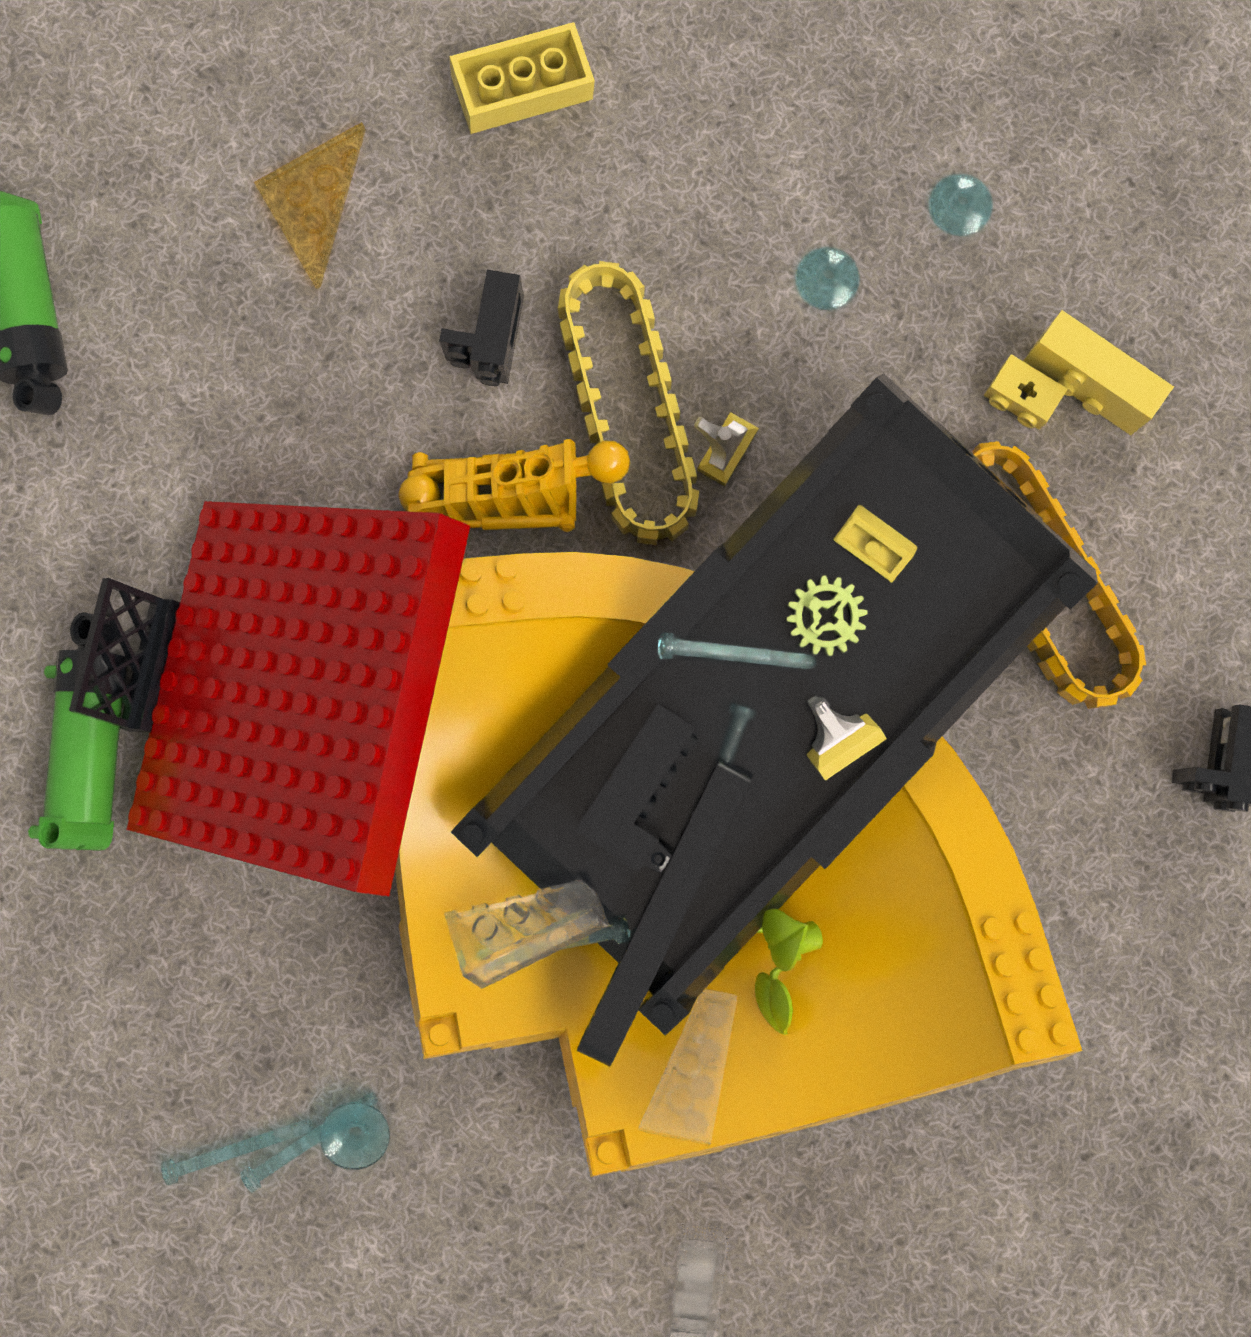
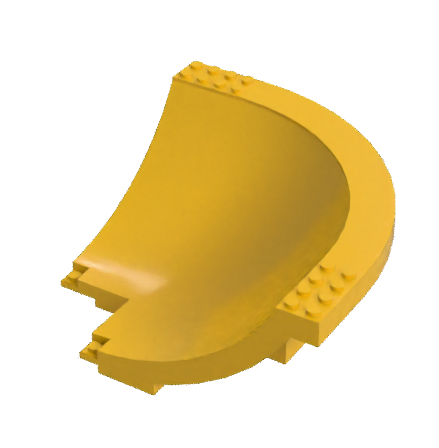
[395,552,1083,1177]

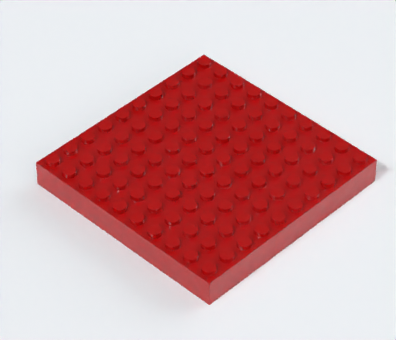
[126,501,470,897]

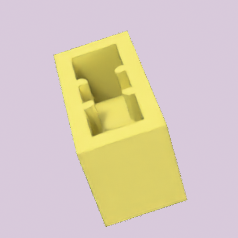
[984,354,1068,429]

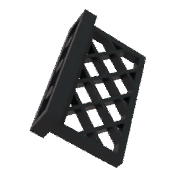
[69,578,180,733]

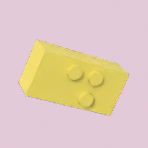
[450,22,595,134]
[1023,310,1174,435]

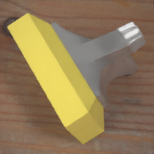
[694,412,759,486]
[806,695,887,780]

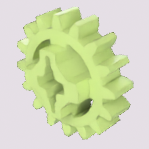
[786,576,868,656]

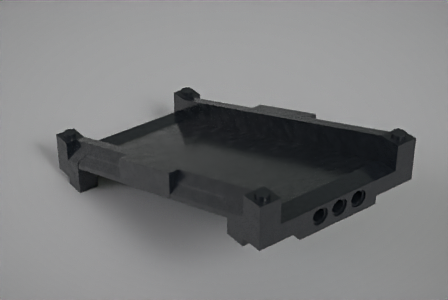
[451,373,1098,1036]

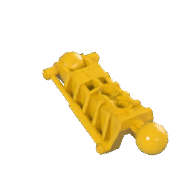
[398,439,630,532]

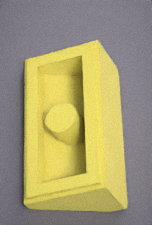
[833,505,917,583]

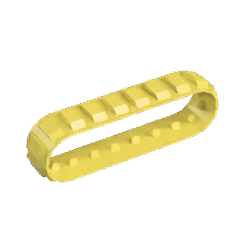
[558,261,699,545]

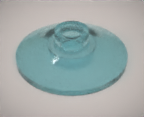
[928,173,993,236]
[795,247,860,310]
[320,1102,390,1170]

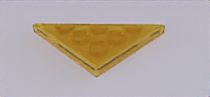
[254,122,366,289]

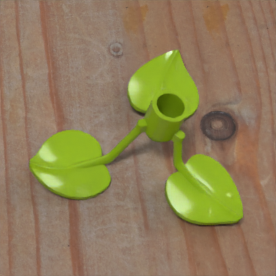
[755,908,823,1035]

